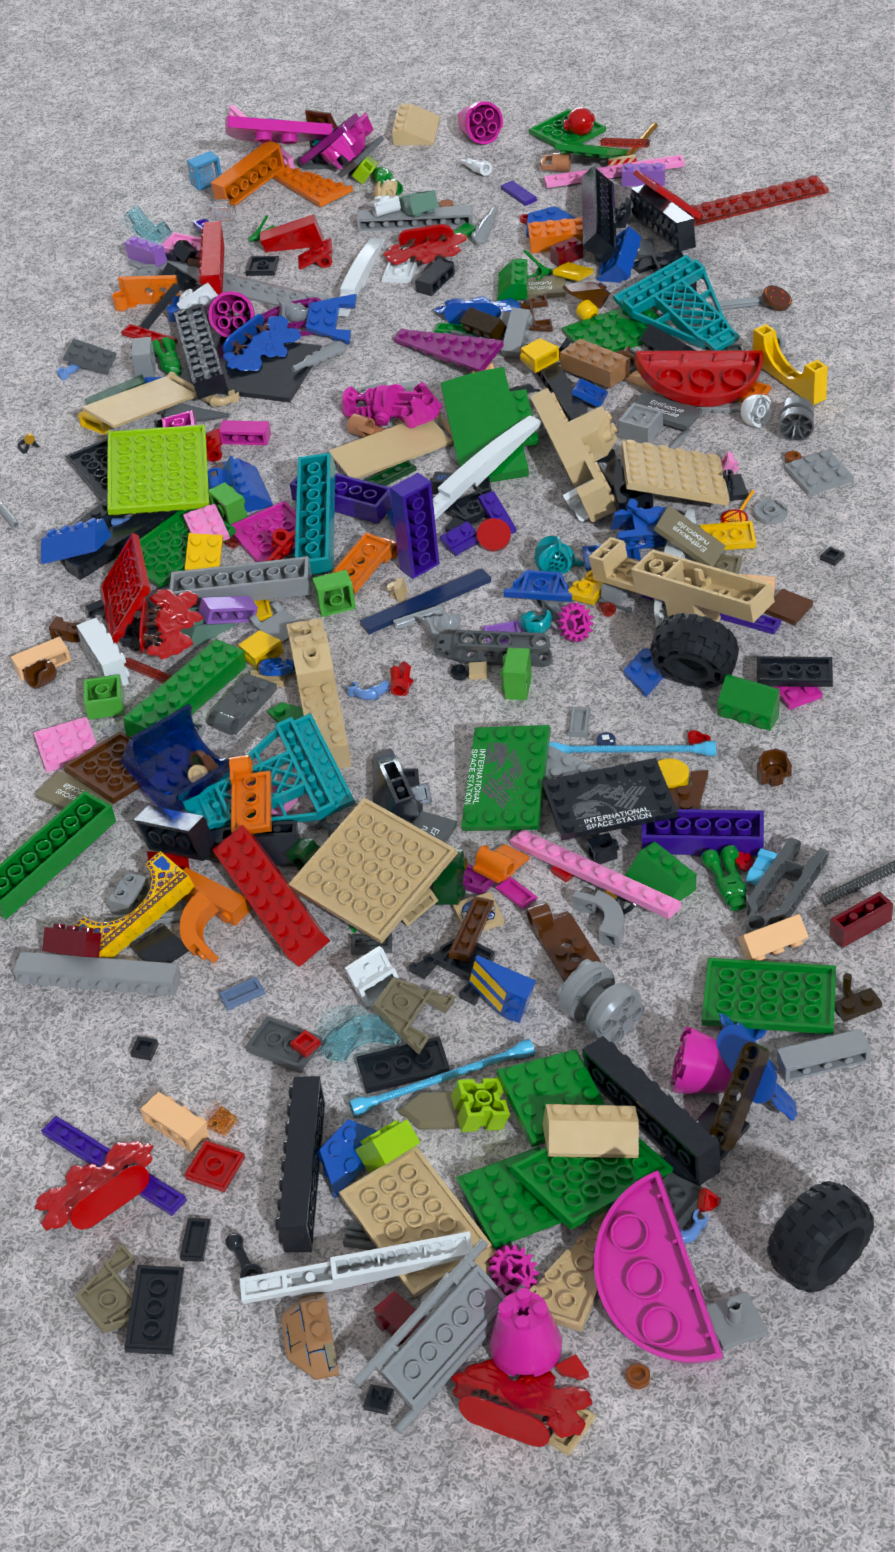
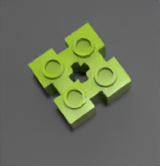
[451,1078,510,1132]

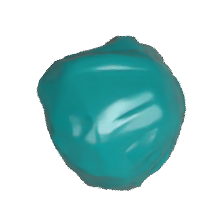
[520,609,553,634]

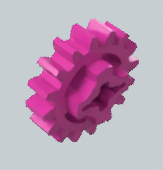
[556,602,594,642]
[487,1245,539,1295]

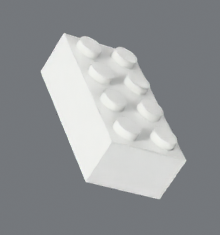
[76,618,130,686]

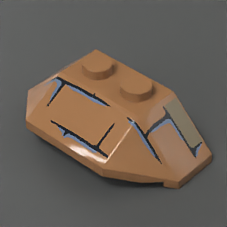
[281,1292,340,1380]

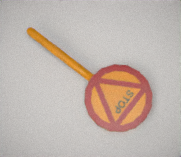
[721,490,754,523]

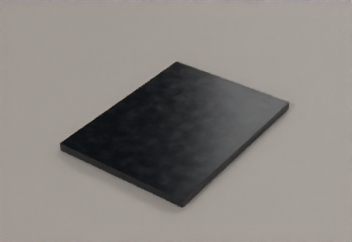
[179,333,322,403]

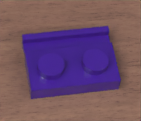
[440,521,479,556]

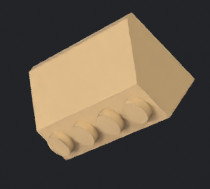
[542,1104,639,1158]

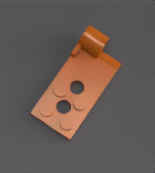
[112,275,180,311]
[331,532,398,594]

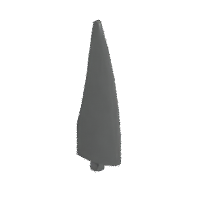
[159,403,229,422]

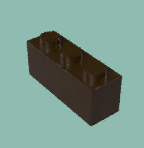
[459,307,507,340]

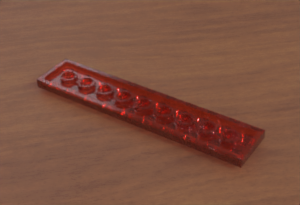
[683,175,829,226]

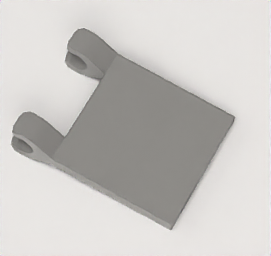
[249,601,298,644]

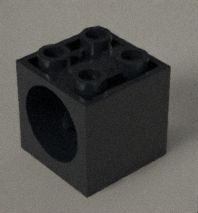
[613,481,653,530]

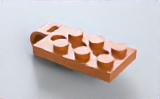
[229,755,272,834]

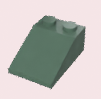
[399,190,439,217]
[181,607,236,646]

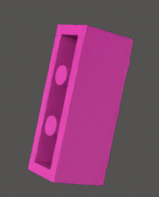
[219,420,271,445]

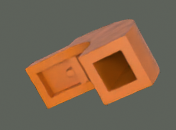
[179,890,219,964]

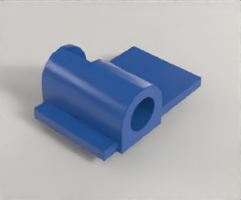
[207,456,235,490]

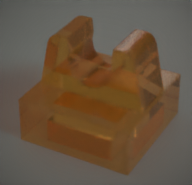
[207,1106,238,1136]

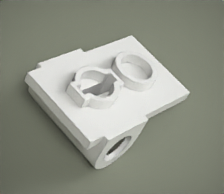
[366,195,401,217]
[177,283,218,314]

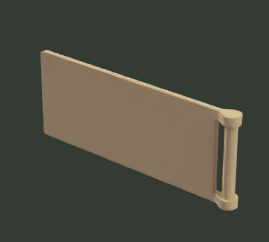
[83,372,197,428]
[329,411,454,479]

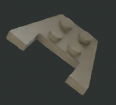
[372,978,456,1054]
[76,1243,135,1333]

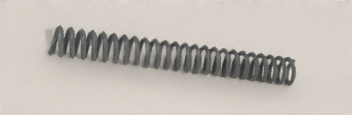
[821,860,895,906]

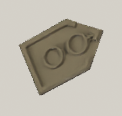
[398,1091,460,1130]

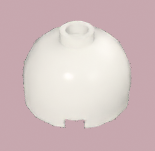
[741,394,772,428]

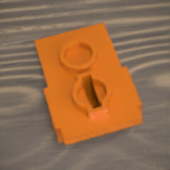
[473,844,530,883]

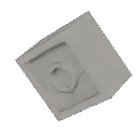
[129,337,156,377]
[618,403,663,443]

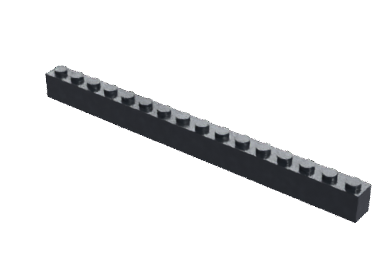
[526,343,625,496]

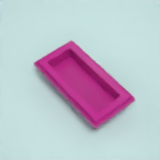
[495,876,538,910]

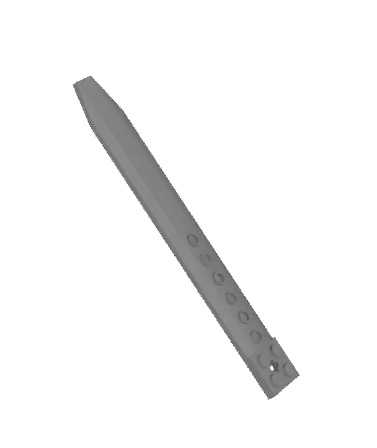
[128,259,333,310]

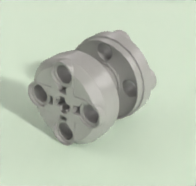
[556,959,645,1045]

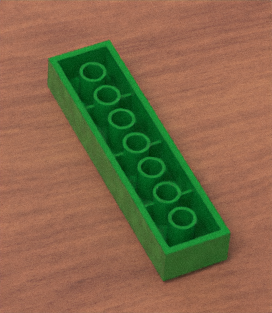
[123,639,246,748]
[0,791,116,920]

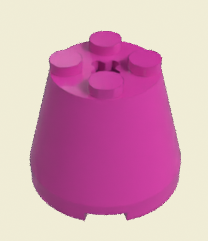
[458,101,503,144]
[209,291,255,338]
[671,1027,732,1094]
[489,1288,562,1377]

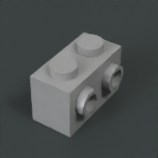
[108,872,150,915]

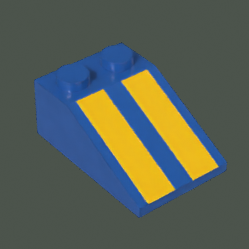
[469,955,536,1023]

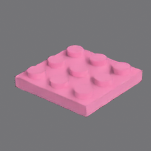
[33,716,97,772]

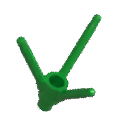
[248,215,275,242]
[523,249,553,281]

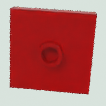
[184,1140,245,1193]

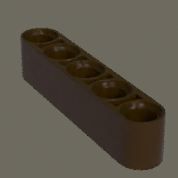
[709,1042,769,1151]

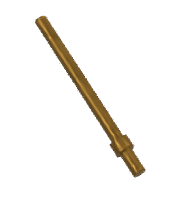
[624,123,658,156]

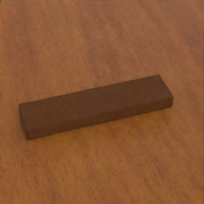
[449,896,494,962]

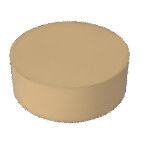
[188,765,208,784]

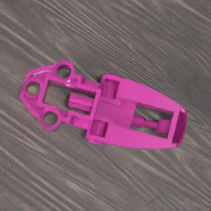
[320,112,374,170]
[341,381,442,428]

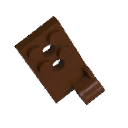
[526,901,602,983]

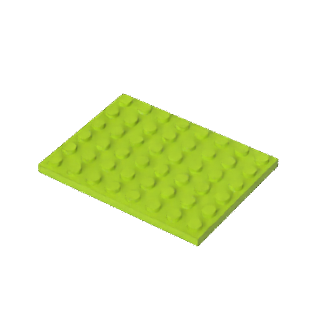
[108,425,209,515]

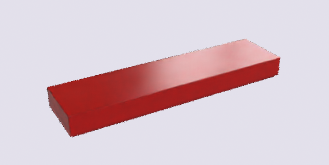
[121,324,178,348]

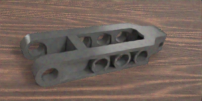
[433,630,553,667]
[746,837,829,934]

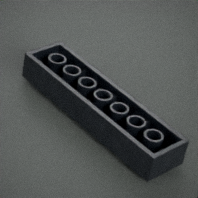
[630,184,696,252]
[582,1036,721,1186]
[275,1076,325,1253]

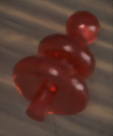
[599,602,616,617]

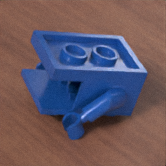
[610,498,668,551]

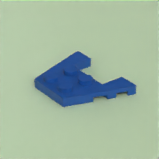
[306,294,357,344]

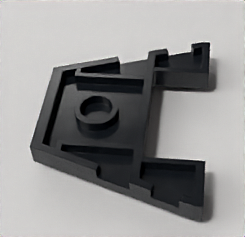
[433,476,492,523]
[408,938,495,1006]

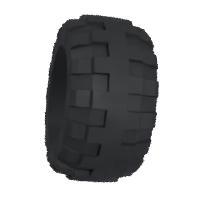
[650,613,739,688]
[767,1181,874,1293]

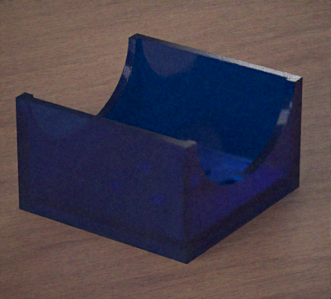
[120,704,234,811]

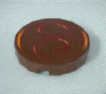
[762,285,792,311]

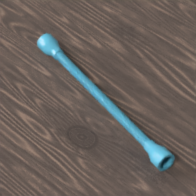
[549,741,716,756]
[349,1039,535,1117]

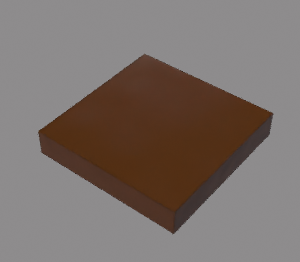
[764,589,814,626]

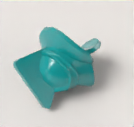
[534,536,584,574]

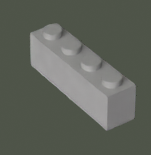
[777,1029,871,1082]

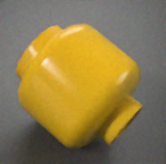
[576,300,599,320]

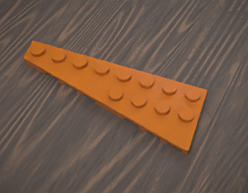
[273,164,353,207]

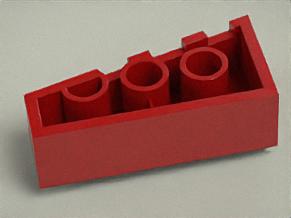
[260,214,324,252]

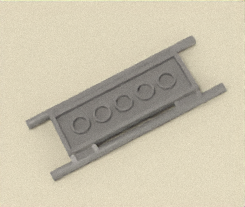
[352,1239,526,1434]

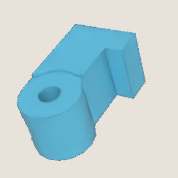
[746,848,778,886]

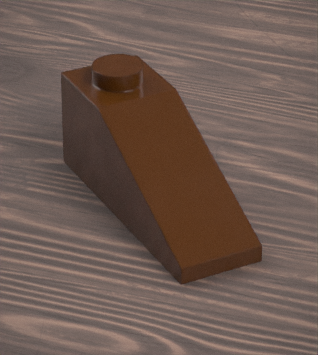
[562,282,611,309]

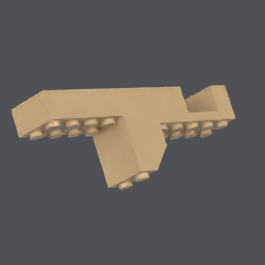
[530,388,617,522]
[589,537,775,623]
[287,618,352,768]

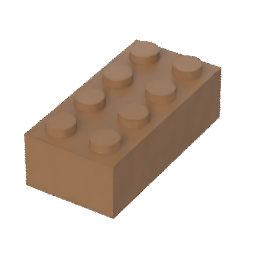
[560,339,630,389]

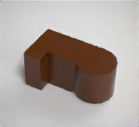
[49,616,80,643]

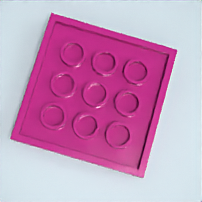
[231,501,296,562]

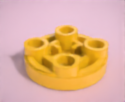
[658,758,689,788]

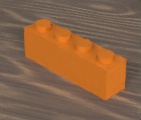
[181,867,250,926]

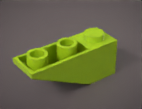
[352,155,379,184]

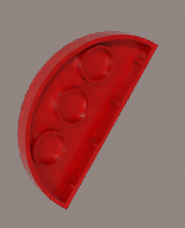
[634,350,763,407]

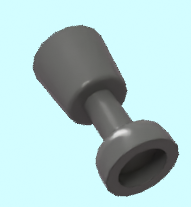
[303,807,340,837]

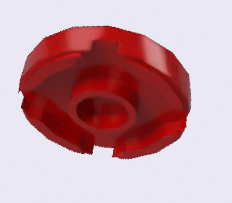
[477,518,511,552]

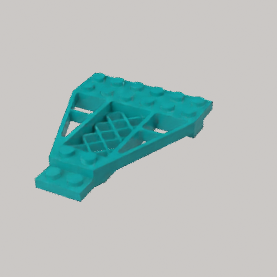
[613,255,740,351]
[183,713,356,830]

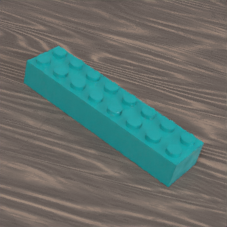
[295,452,335,574]

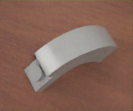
[572,890,624,949]

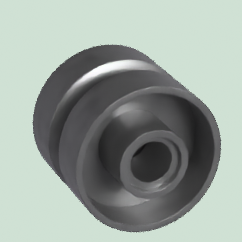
[778,396,814,441]

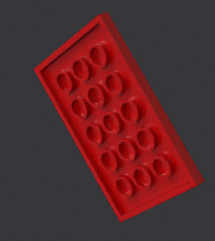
[100,533,151,644]

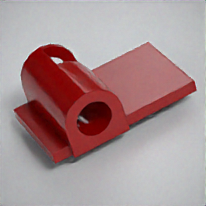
[298,238,333,270]
[206,428,222,462]
[266,528,296,561]

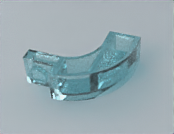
[126,205,172,243]
[321,1014,401,1062]

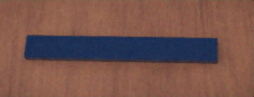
[360,568,491,635]

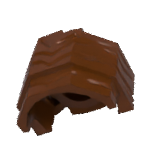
[757,748,792,787]

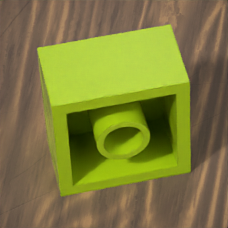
[355,1119,421,1173]

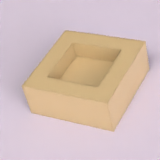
[469,661,488,680]

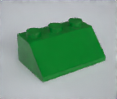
[497,258,528,301]
[718,674,780,731]
[625,841,696,901]

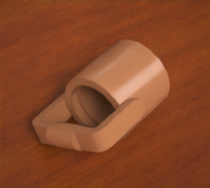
[540,153,571,172]
[347,413,386,438]

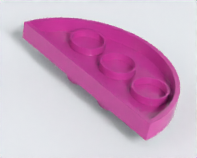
[225,116,332,145]
[594,1171,725,1364]

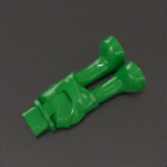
[374,167,403,195]
[152,337,182,376]
[701,845,747,911]

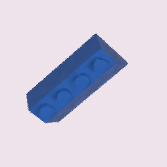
[597,226,642,283]
[223,458,273,513]
[41,518,112,564]

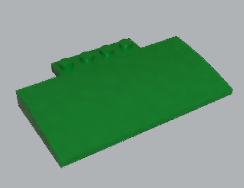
[441,367,539,482]

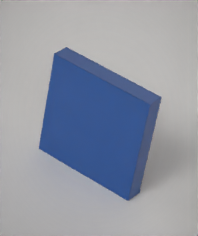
[571,378,608,407]

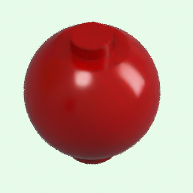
[564,107,596,136]

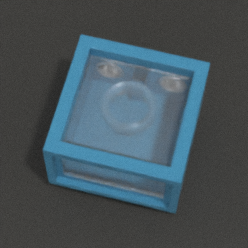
[187,151,222,191]

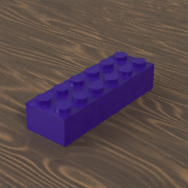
[290,473,392,524]
[390,473,440,579]
[642,809,764,856]

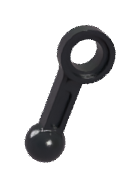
[225,1233,264,1278]

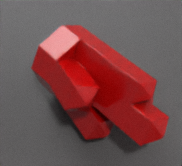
[390,661,414,696]

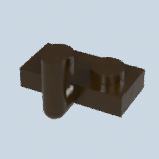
[835,973,882,1022]

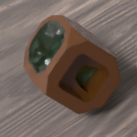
[190,750,221,782]

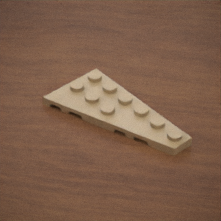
[529,1209,609,1332]

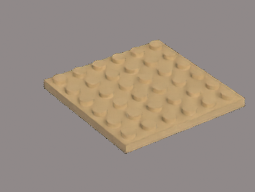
[621,439,730,506]
[288,798,458,944]

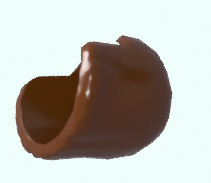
[24,659,57,689]

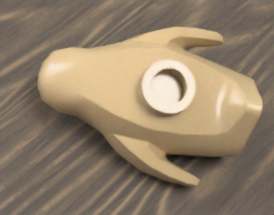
[374,180,398,197]

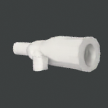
[460,158,492,176]

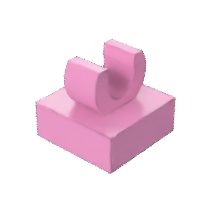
[721,451,739,474]

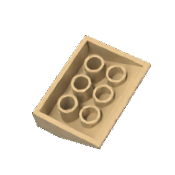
[392,103,440,146]

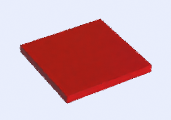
[633,170,702,219]

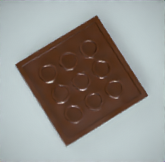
[63,731,167,804]

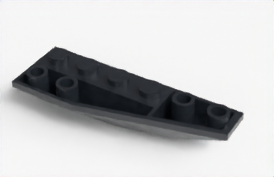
[373,748,420,820]
[205,821,300,867]

